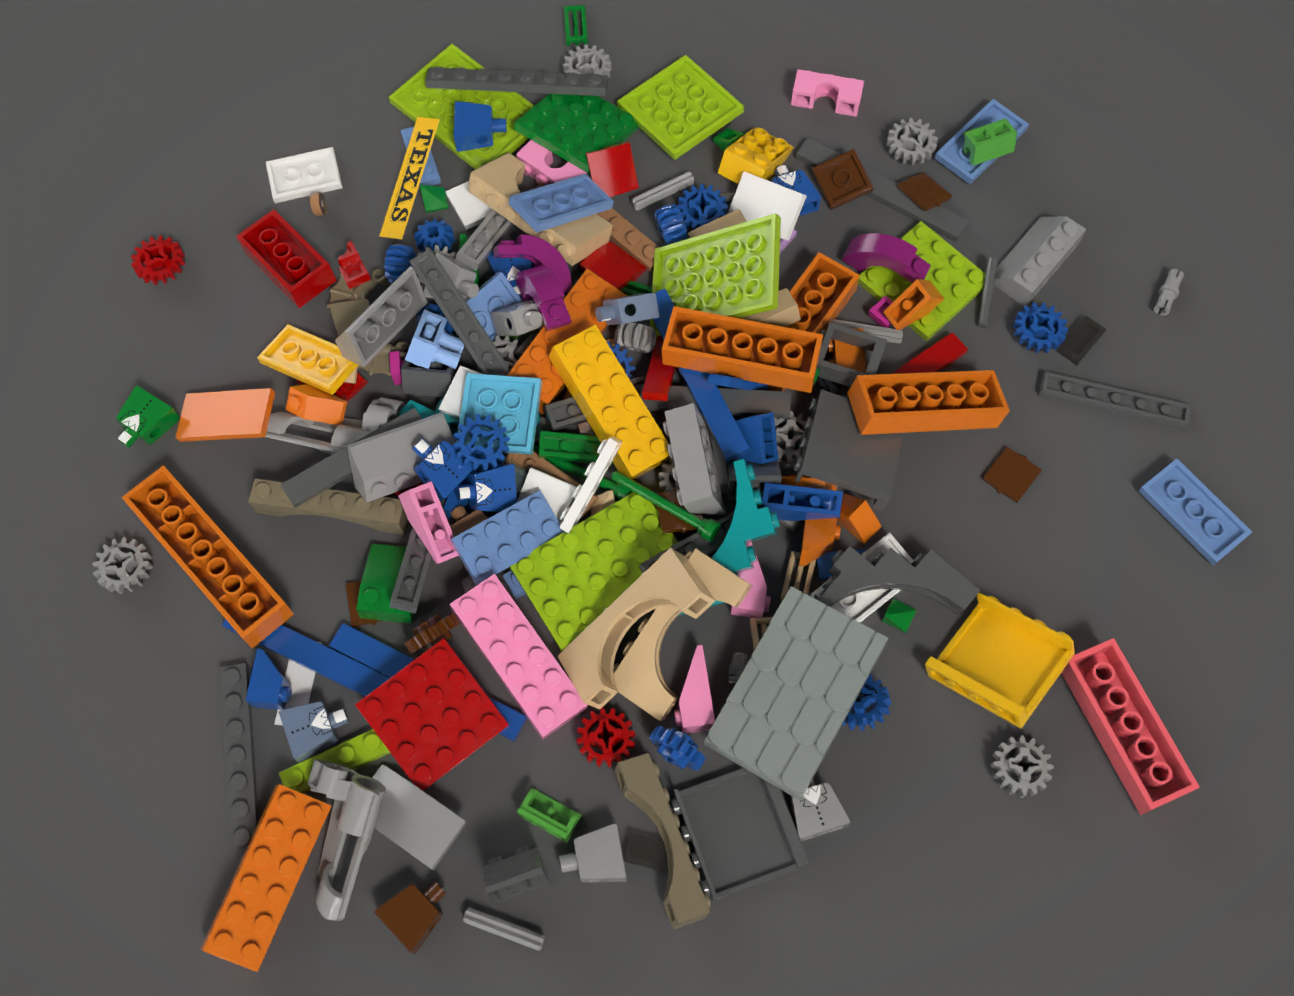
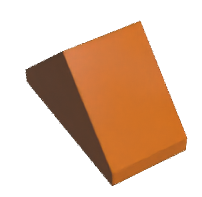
[837,493,881,545]

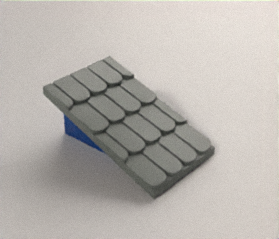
[704,586,888,801]

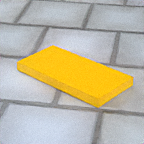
[257,324,358,395]

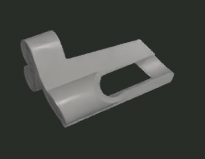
[266,397,405,455]
[307,759,386,921]

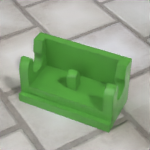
[964,118,1017,166]
[517,789,582,843]

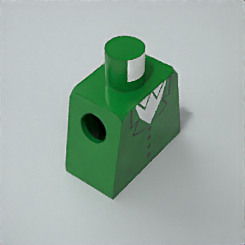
[116,385,180,448]

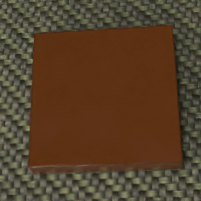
[812,149,873,210]

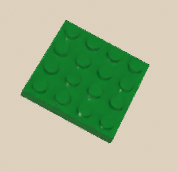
[514,94,639,173]

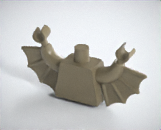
[327,269,410,376]

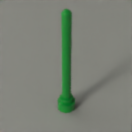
[533,445,633,501]
[611,471,721,542]

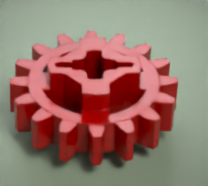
[131,235,185,285]
[576,708,635,768]

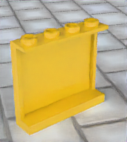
[925,593,1075,729]

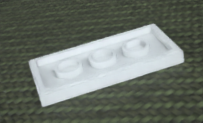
[810,533,913,622]

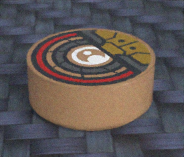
[310,192,326,216]

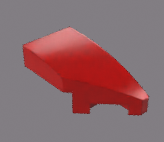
[337,241,371,290]

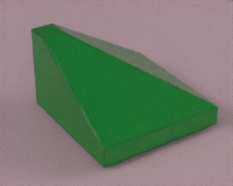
[713,128,745,152]
[420,185,449,213]
[882,598,917,633]

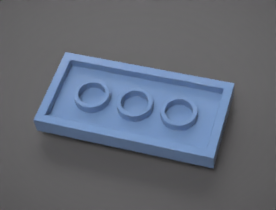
[935,99,1029,185]
[509,174,614,233]
[1139,459,1252,565]
[450,490,565,586]

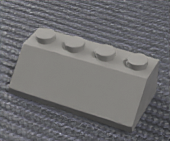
[994,216,1086,306]
[335,266,427,367]
[663,403,726,515]
[347,412,456,502]

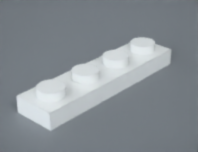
[560,437,623,533]

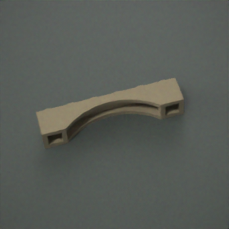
[248,479,408,535]
[614,753,711,930]

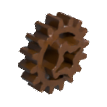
[404,613,460,654]

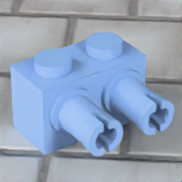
[405,310,464,369]

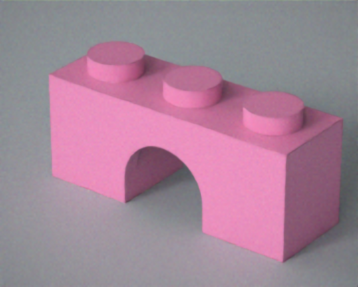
[791,69,864,117]
[516,140,587,185]

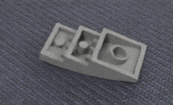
[372,764,467,870]

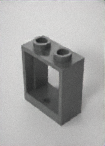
[817,322,887,387]

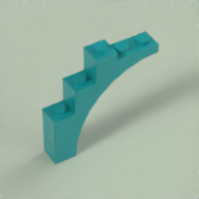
[677,459,780,617]

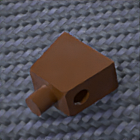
[374,881,447,954]

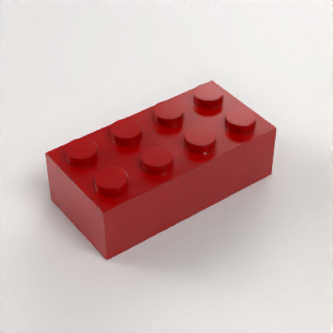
[236,209,337,309]

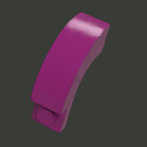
[842,233,931,283]
[493,235,572,295]
[515,265,572,331]

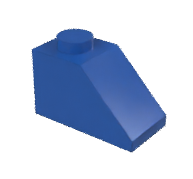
[245,649,292,710]

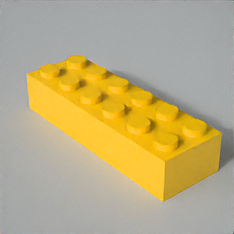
[548,325,670,480]

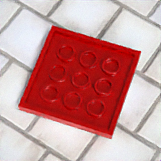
[355,638,509,791]

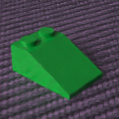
[356,544,414,624]

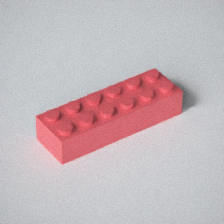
[1061,638,1200,815]

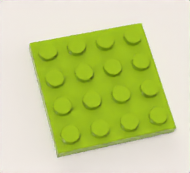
[617,55,744,160]
[858,221,985,342]

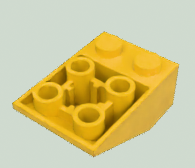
[718,127,794,184]

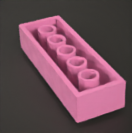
[450,574,588,740]

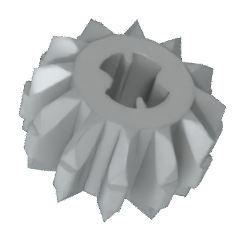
[614,322,656,353]

